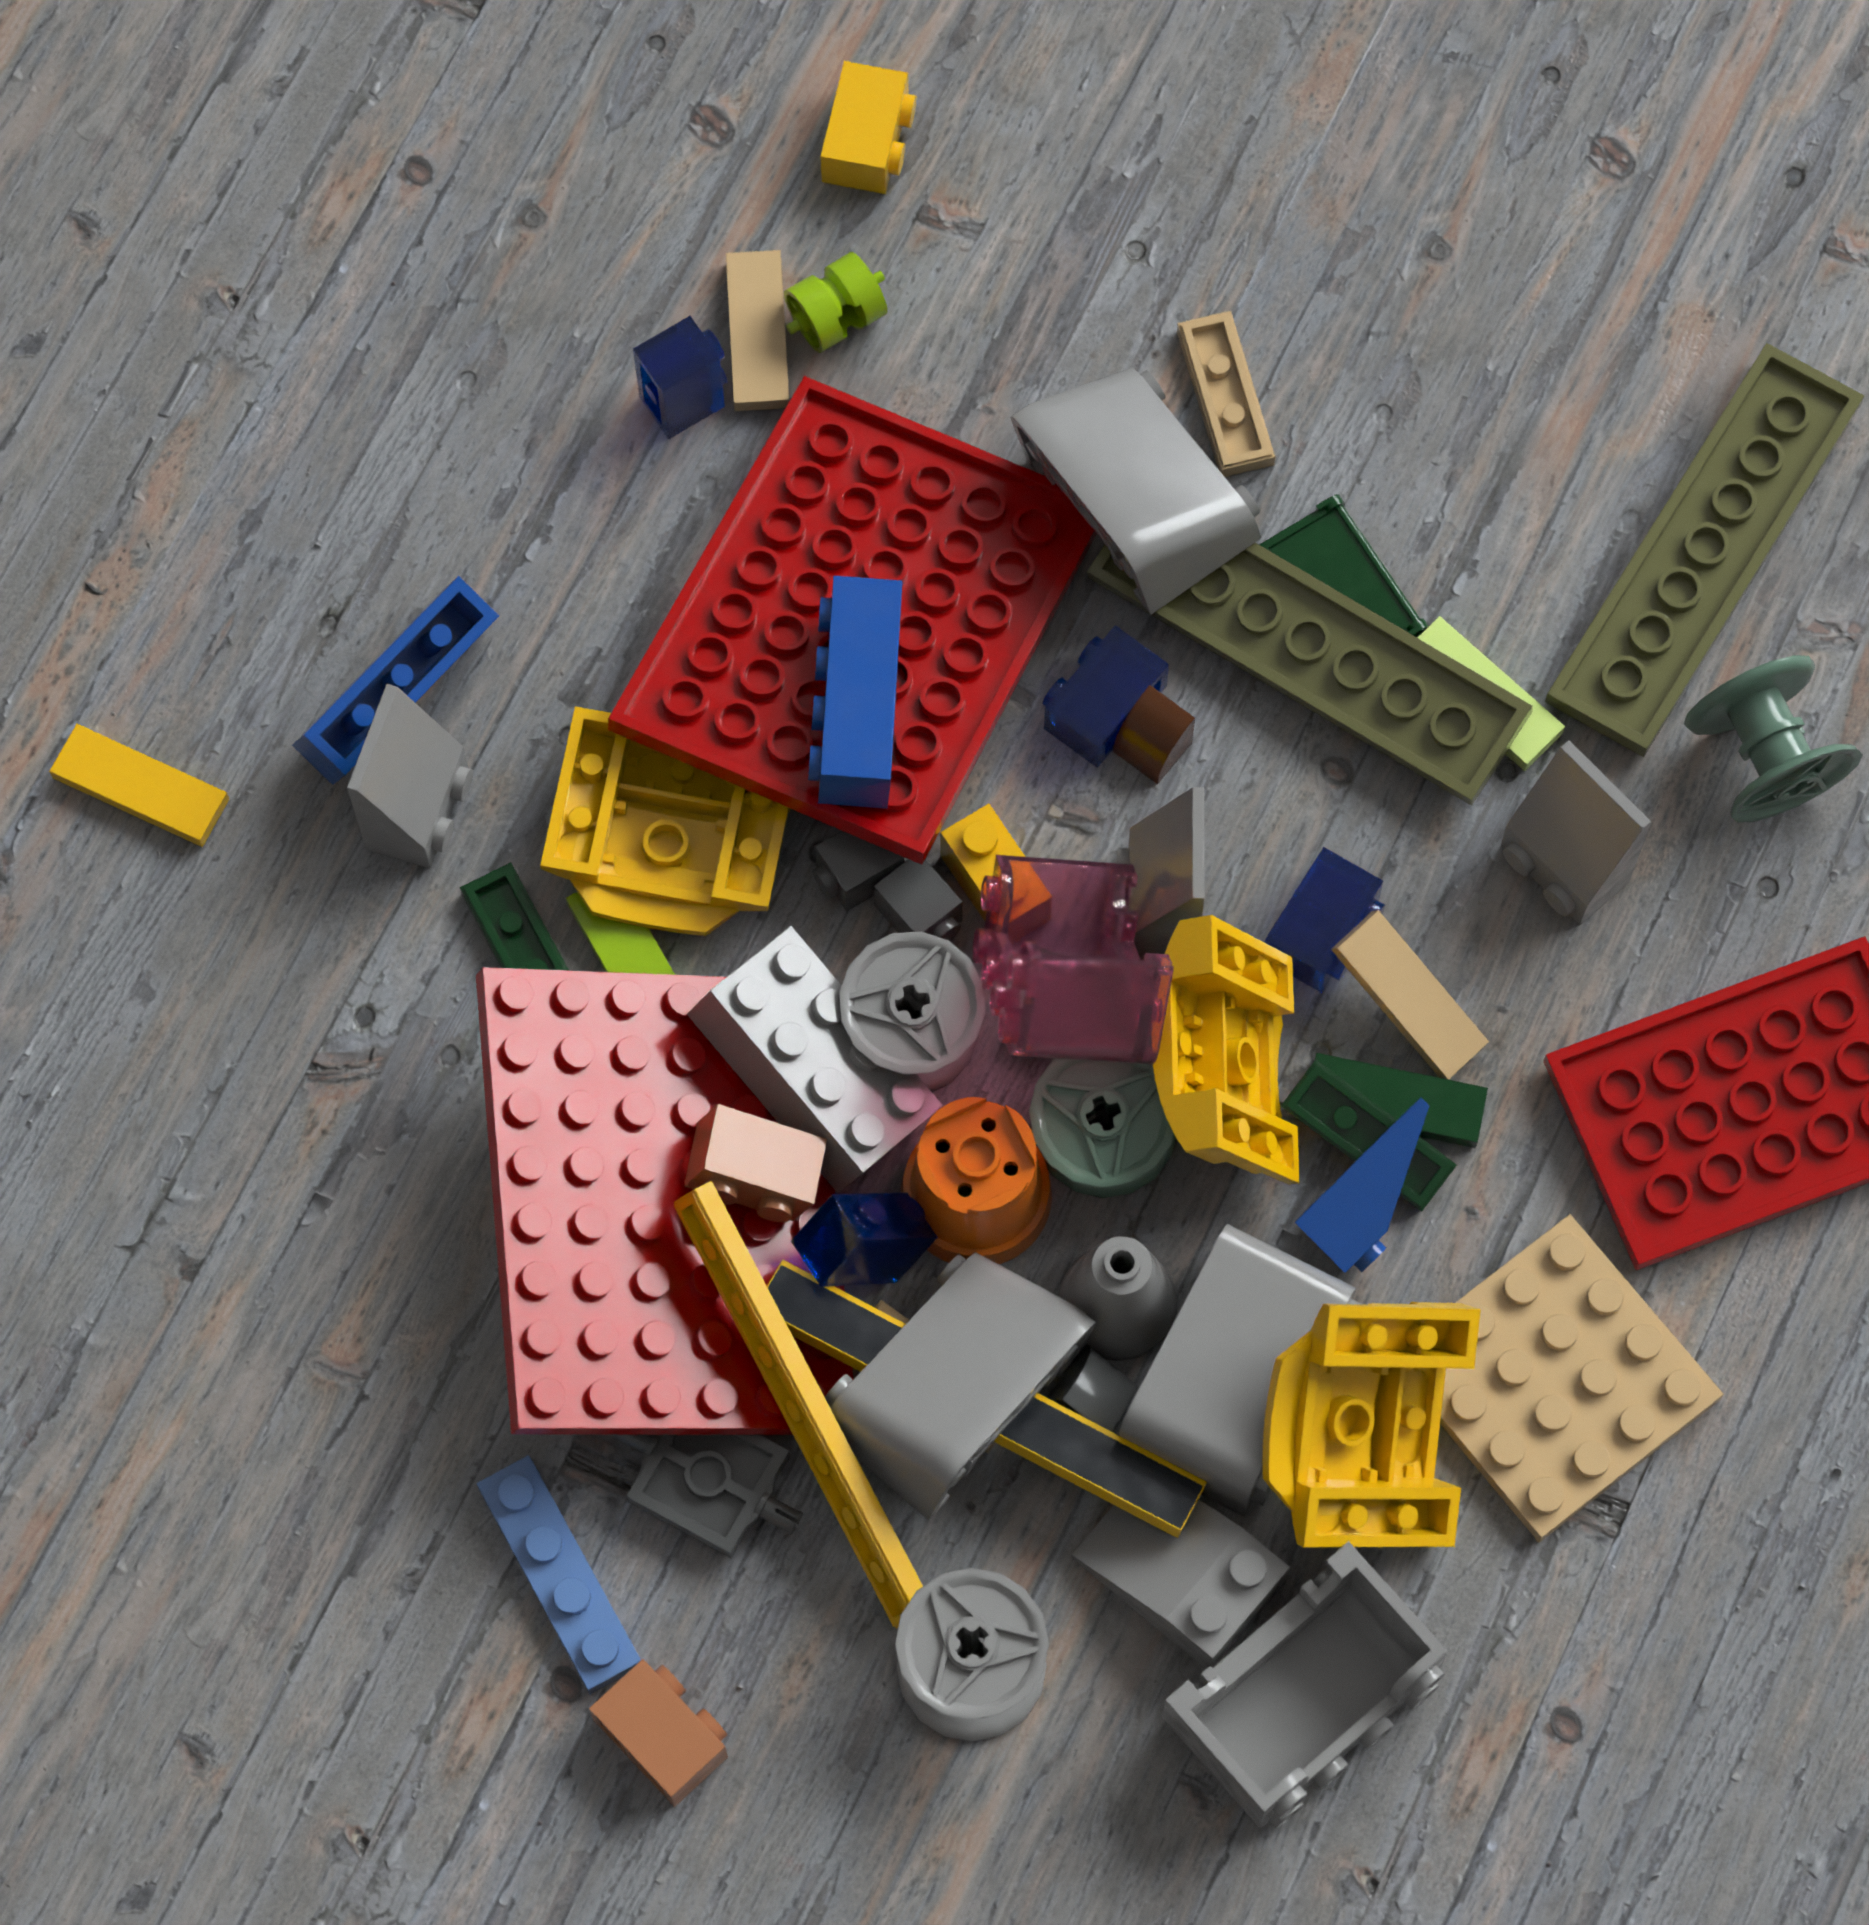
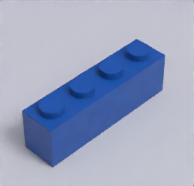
[292,576,499,785]
[808,576,902,809]

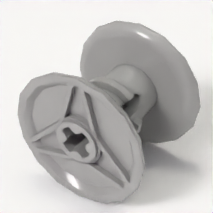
[839,931,986,1092]
[895,1568,1049,1742]

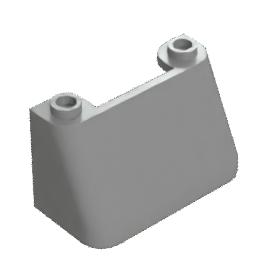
[1010,368,1261,615]
[825,1252,1097,1520]

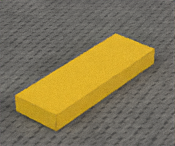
[49,724,230,847]

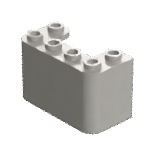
[1119,1224,1361,1517]
[1162,1541,1448,1829]

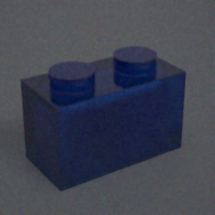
[633,316,727,439]
[1042,625,1169,768]
[1264,847,1386,993]
[791,1192,938,1287]

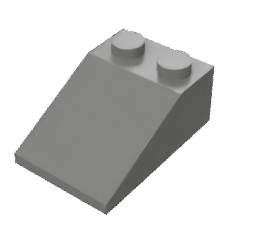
[347,684,473,869]
[1500,740,1651,925]
[1116,787,1204,956]
[1071,1499,1290,1669]

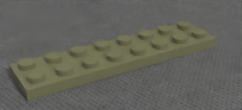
[1545,343,1865,757]
[1087,543,1533,806]

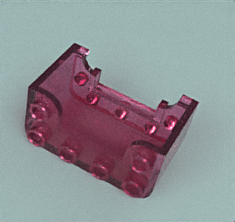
[973,855,1174,1065]

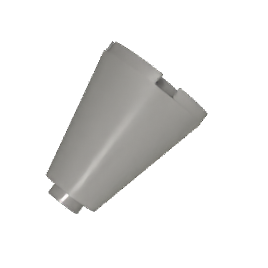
[1059,1236,1177,1361]

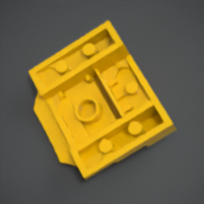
[540,706,790,936]
[1151,915,1300,1185]
[1262,1302,1481,1547]

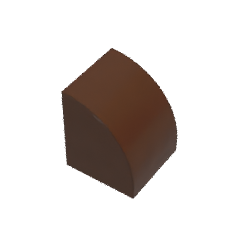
[1113,685,1195,784]

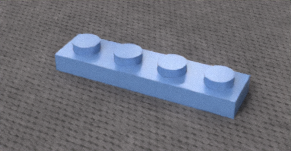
[476,1455,641,1694]

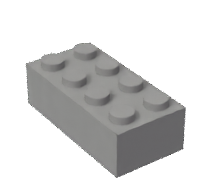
[687,926,943,1194]

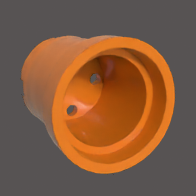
[900,1097,1052,1264]

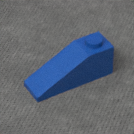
[1295,1097,1430,1273]

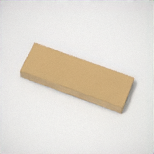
[726,250,789,411]
[1177,311,1275,477]
[1331,910,1489,1080]

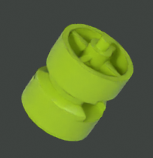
[784,252,888,353]

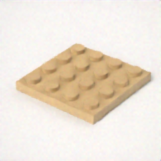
[1440,1214,1724,1543]

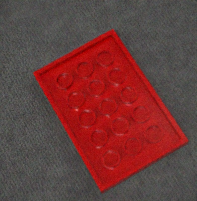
[1543,936,1869,1271]

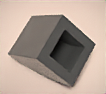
[1048,1345,1136,1432]

